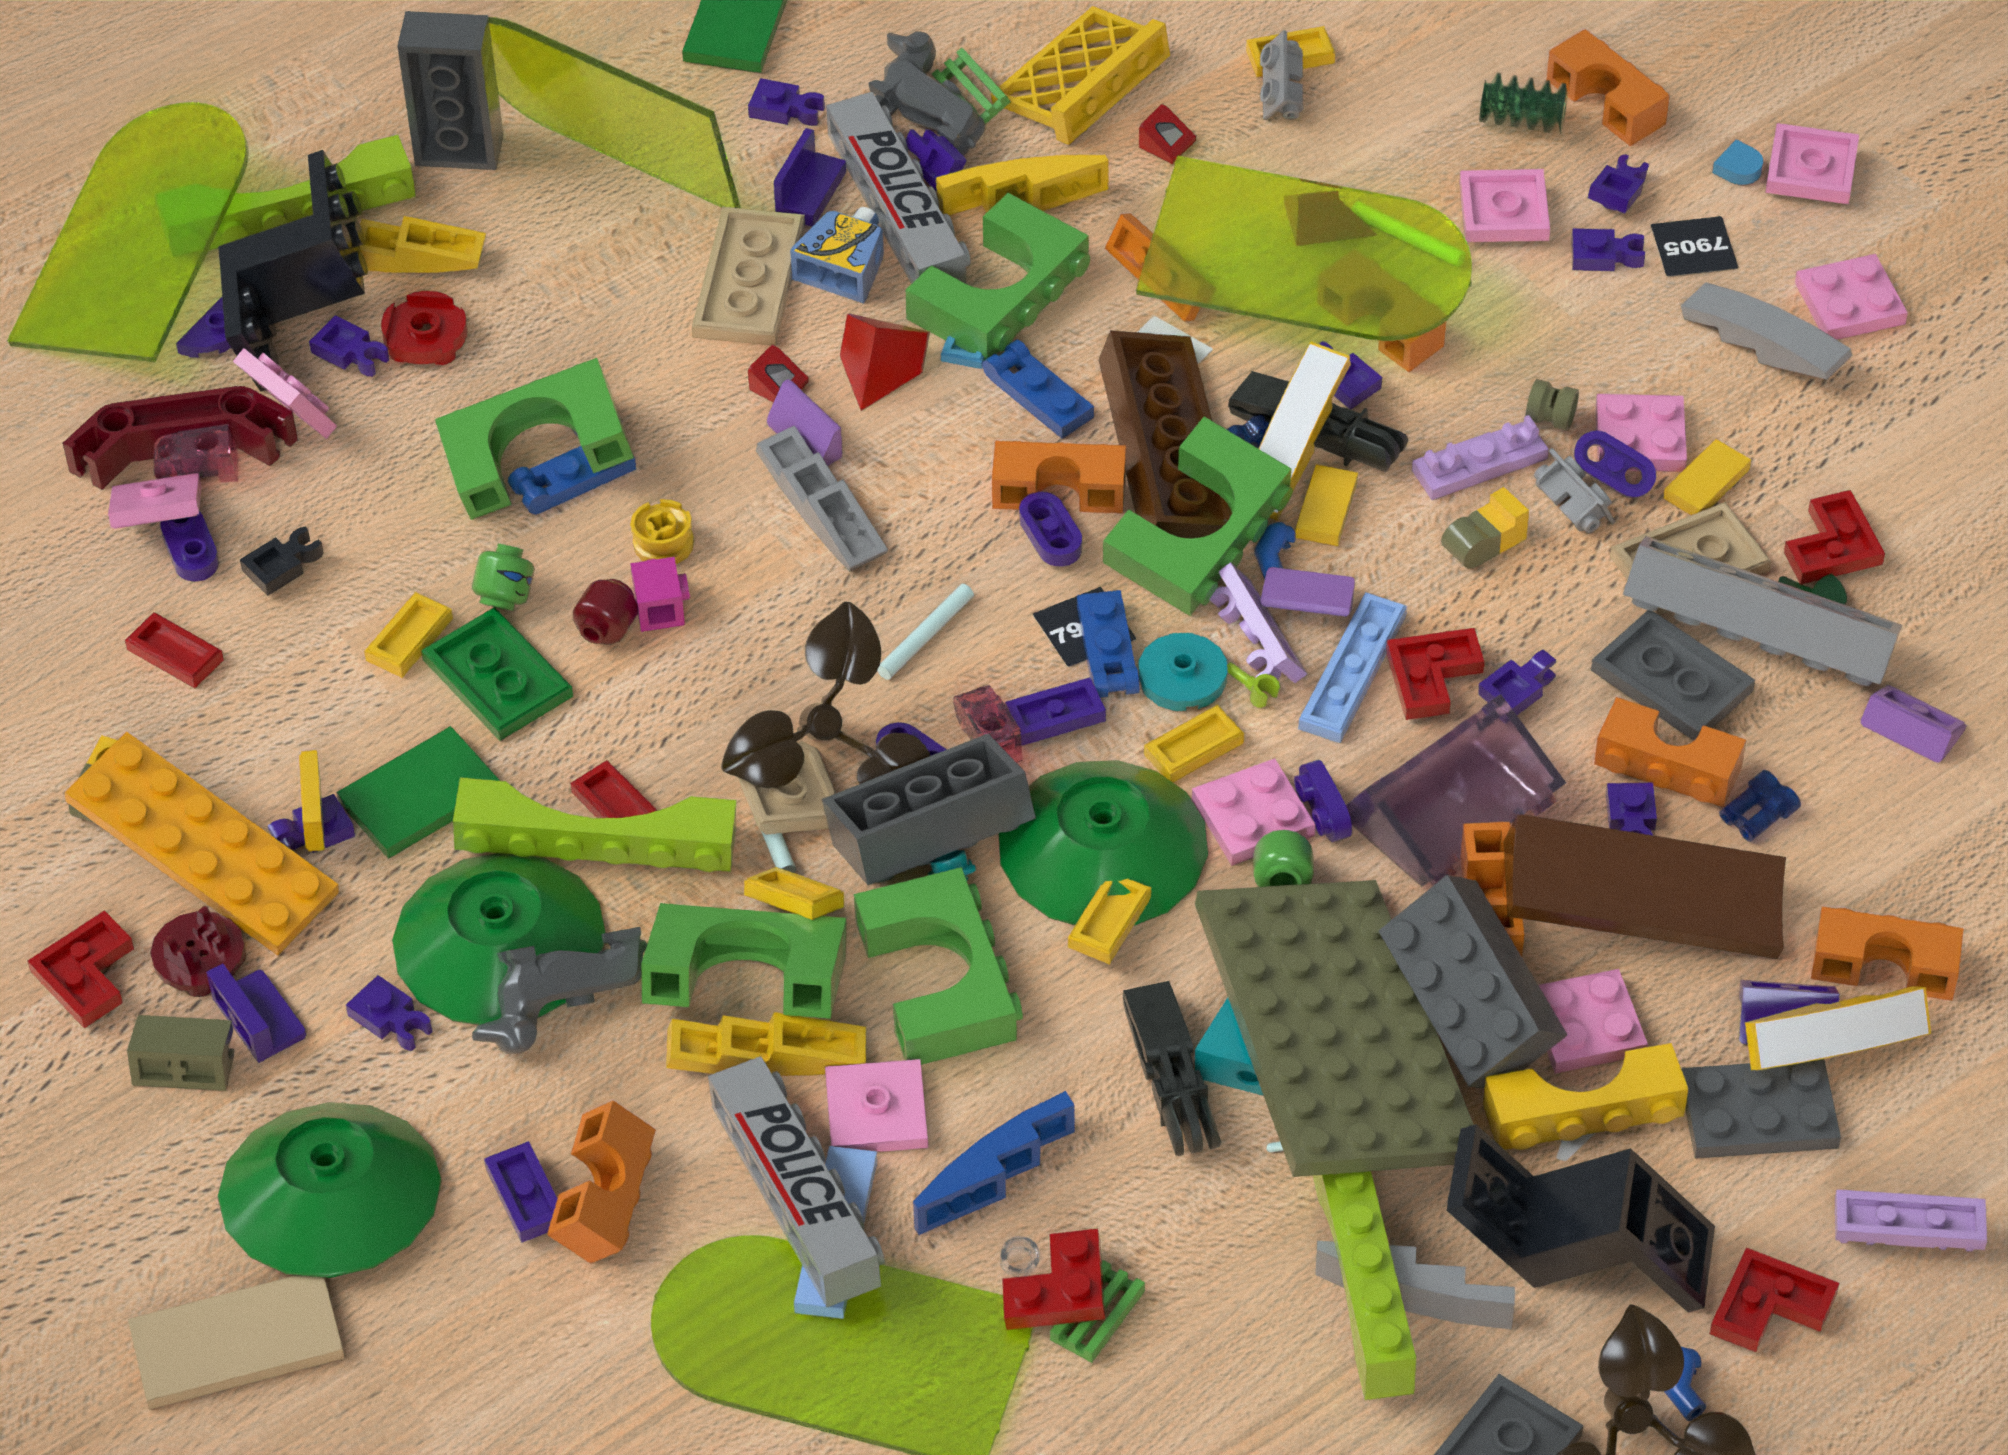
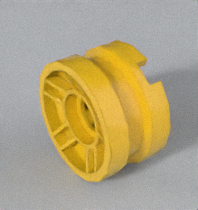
[630,499,694,565]

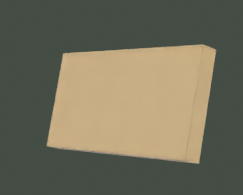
[692,207,805,346]
[128,1275,345,1410]

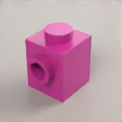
[630,557,690,632]

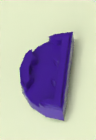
[176,297,231,358]

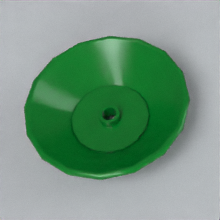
[998,760,1208,926]
[392,853,606,1025]
[217,1102,442,1278]

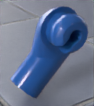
[1254,522,1296,579]
[1664,1347,1706,1421]

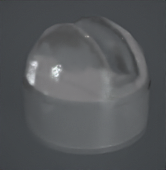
[1000,1236,1040,1277]

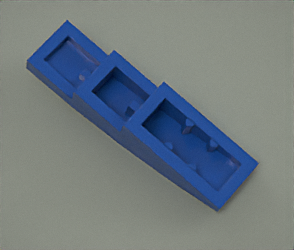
[913,1091,1075,1235]

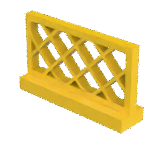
[990,6,1171,145]

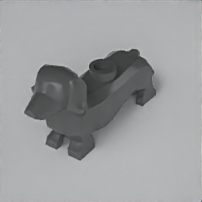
[868,31,986,156]
[472,927,647,1054]

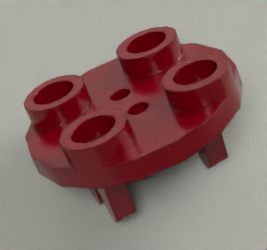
[150,906,247,997]

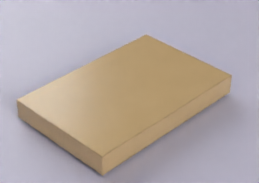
[1610,502,1771,615]

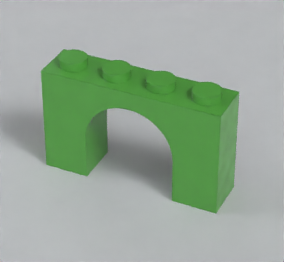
[905,193,1090,360]
[435,358,634,520]
[1103,417,1293,616]
[854,867,1023,1065]
[641,903,846,1019]

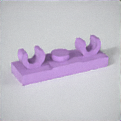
[1412,415,1549,500]
[1210,562,1307,683]
[1835,1190,1987,1251]

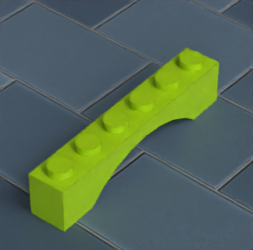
[157,135,416,260]
[453,778,737,872]
[1313,1171,1416,1400]

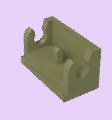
[127,1015,234,1091]

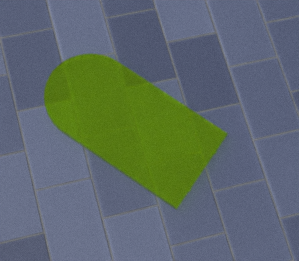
[489,17,741,209]
[7,102,249,362]
[1136,156,1472,341]
[651,1235,1035,1455]

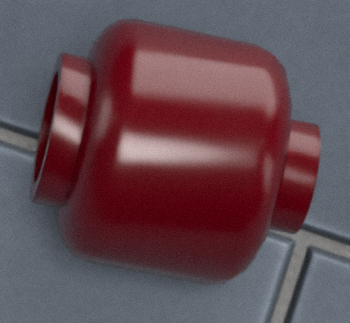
[573,579,638,645]

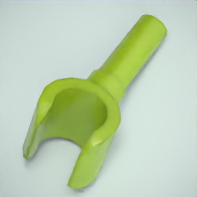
[1227,662,1280,708]

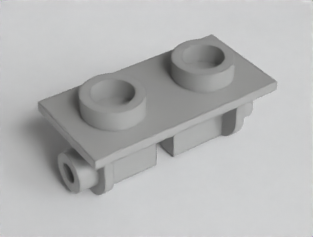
[1260,30,1303,120]
[1534,448,1615,533]

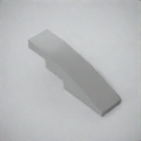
[1681,282,1852,379]
[756,425,888,572]
[1315,1241,1515,1330]

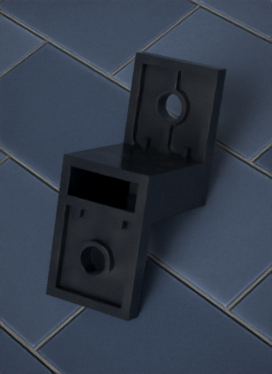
[218,150,368,392]
[1446,1124,1715,1312]

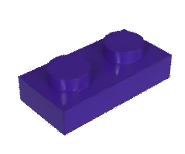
[1005,677,1106,746]
[484,1141,557,1243]

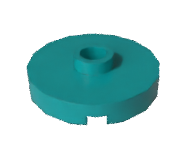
[1139,633,1227,711]

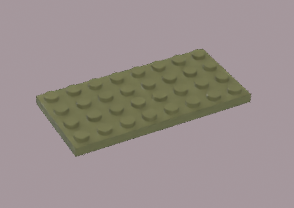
[1195,880,1474,1177]

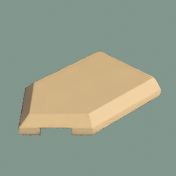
[738,741,836,835]

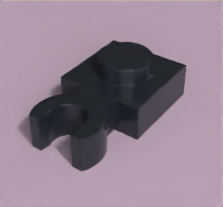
[240,526,324,596]

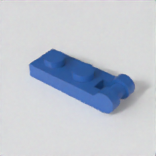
[982,339,1094,439]
[508,446,636,514]
[1077,590,1140,698]

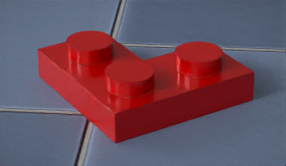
[1784,490,1885,585]
[1386,628,1485,720]
[27,910,134,1029]
[1002,1228,1105,1330]
[1709,1247,1840,1352]

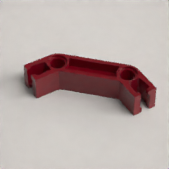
[62,386,298,490]

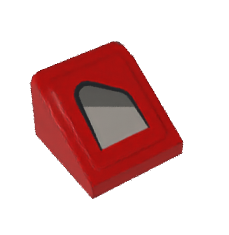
[1139,104,1196,164]
[748,344,809,403]

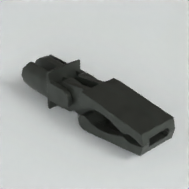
[1228,371,1408,472]
[1123,981,1222,1156]

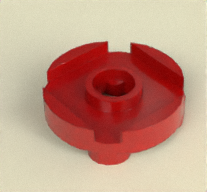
[381,291,468,365]

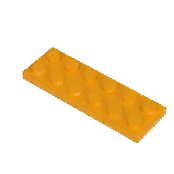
[65,731,339,956]

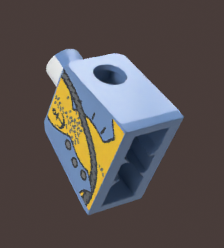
[790,207,884,304]

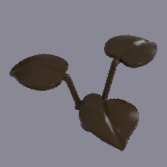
[721,601,930,788]
[1556,1304,1756,1455]

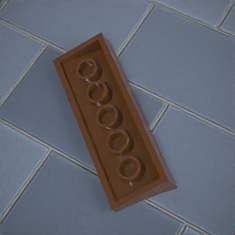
[1098,330,1232,539]
[1503,814,1786,959]

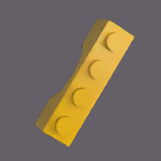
[1483,1043,1688,1150]

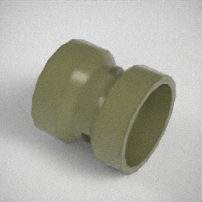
[1525,379,1579,431]

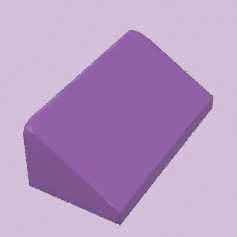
[767,379,842,466]
[1260,567,1355,617]
[1861,685,1967,763]

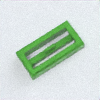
[932,48,1011,124]
[1050,1260,1145,1363]

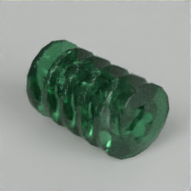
[1479,72,1568,134]

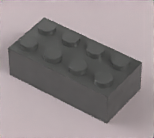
[397,11,504,170]
[822,734,1035,885]
[1379,875,1568,1089]

